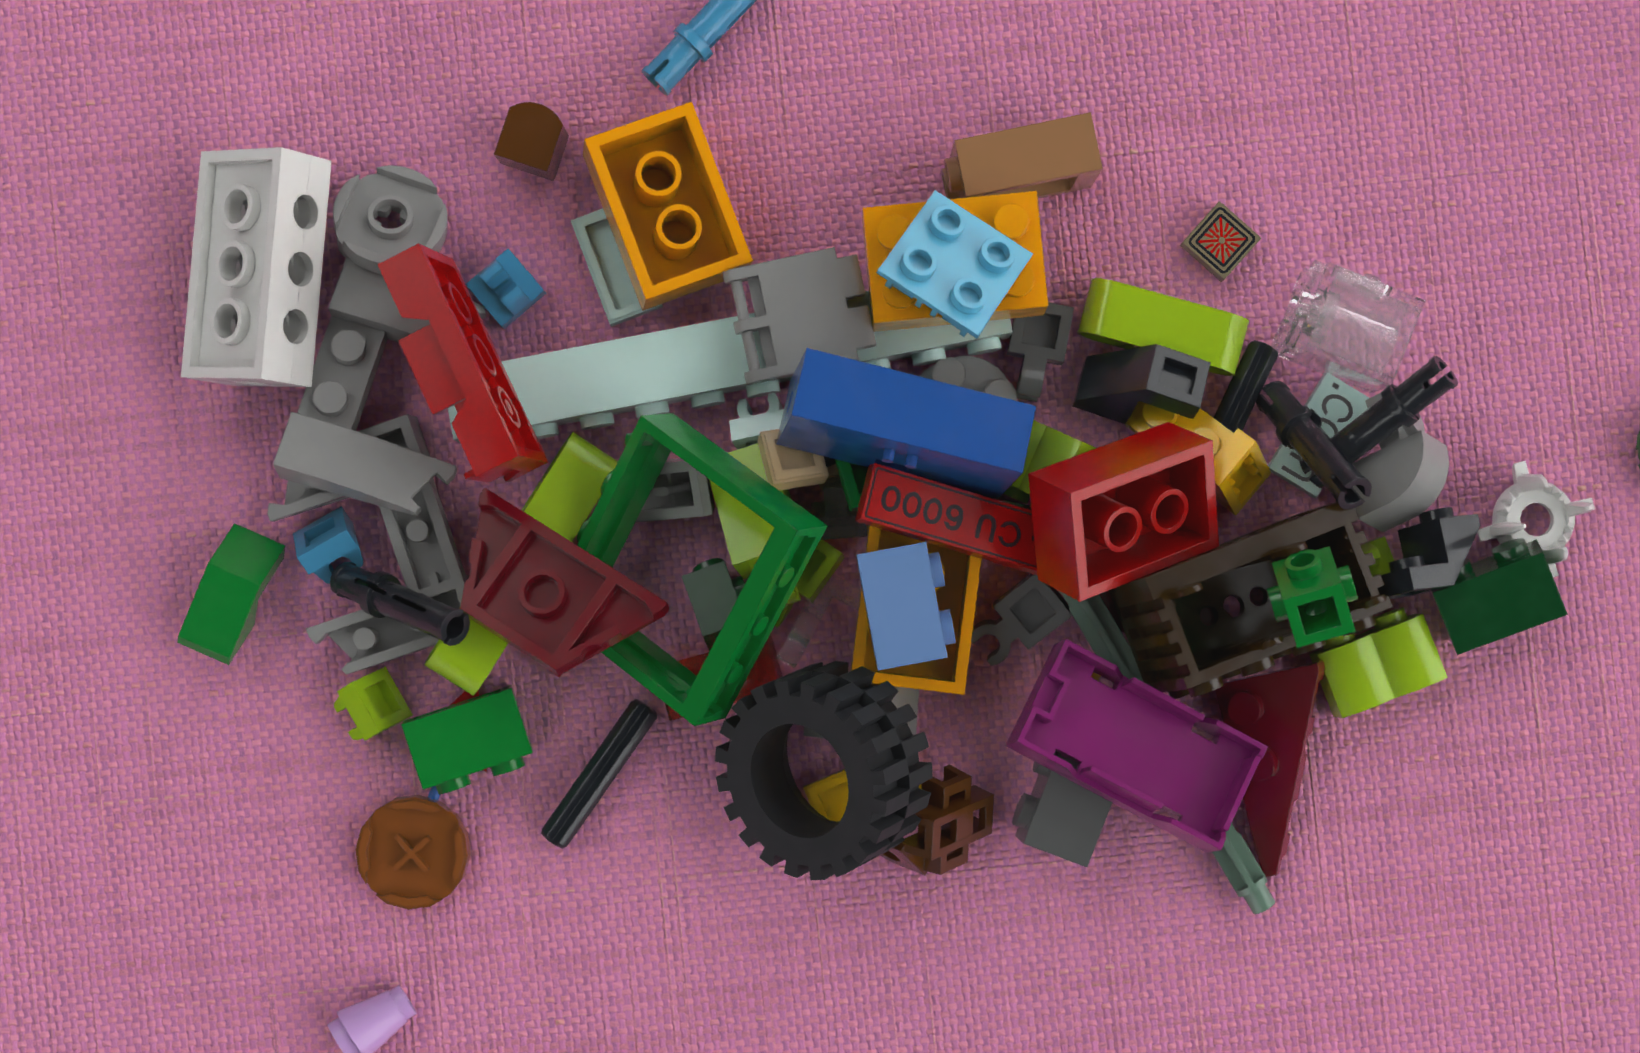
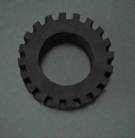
[715,661,933,880]

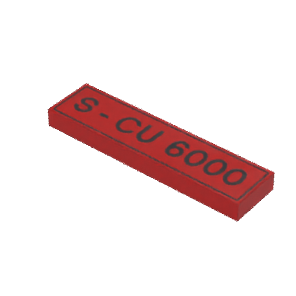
[855,463,1037,575]

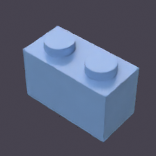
[856,542,956,671]

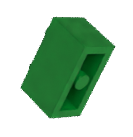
[401,685,533,795]

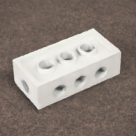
[181,147,332,387]

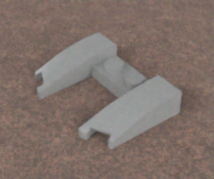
[273,257,486,516]
[267,414,469,675]

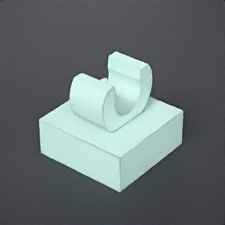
[729,393,784,449]

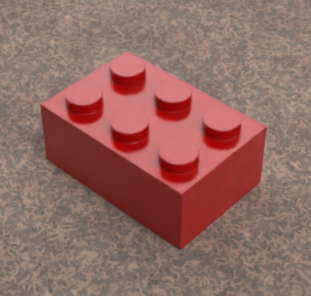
[1028,422,1219,602]

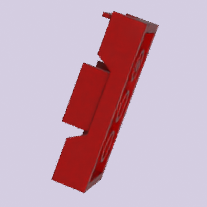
[377,243,548,483]

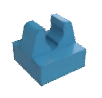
[465,249,547,329]
[293,506,364,584]

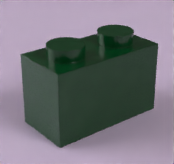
[1432,538,1568,655]

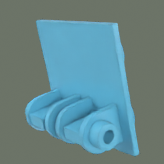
[876,190,1033,339]

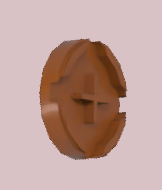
[355,795,471,910]

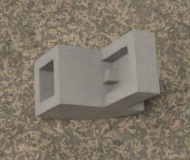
[1352,393,1449,532]

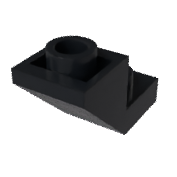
[1072,344,1211,424]
[1377,507,1480,599]

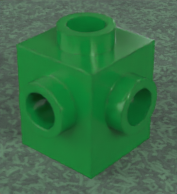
[1267,546,1358,648]

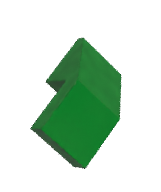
[177,523,286,665]

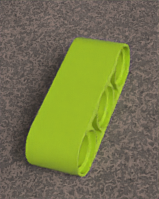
[1077,278,1249,376]

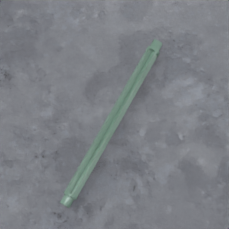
[1057,590,1276,914]

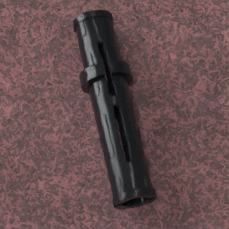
[1299,356,1458,488]
[1256,381,1372,510]
[330,562,470,646]

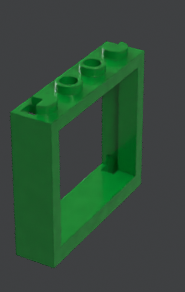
[577,413,827,726]

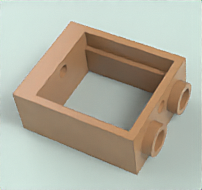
[941,112,1103,199]

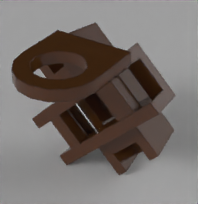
[880,764,994,876]

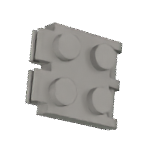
[722,247,876,385]

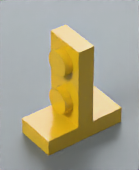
[1125,401,1271,516]

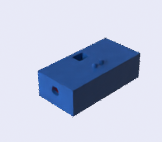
[776,348,1036,499]

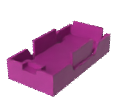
[1005,639,1268,853]

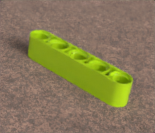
[424,432,618,696]

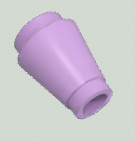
[327,985,417,1053]

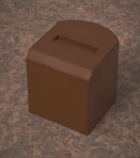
[494,102,569,181]

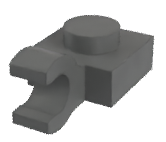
[1007,302,1074,402]

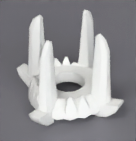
[1477,461,1595,577]

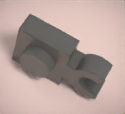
[971,573,1072,666]

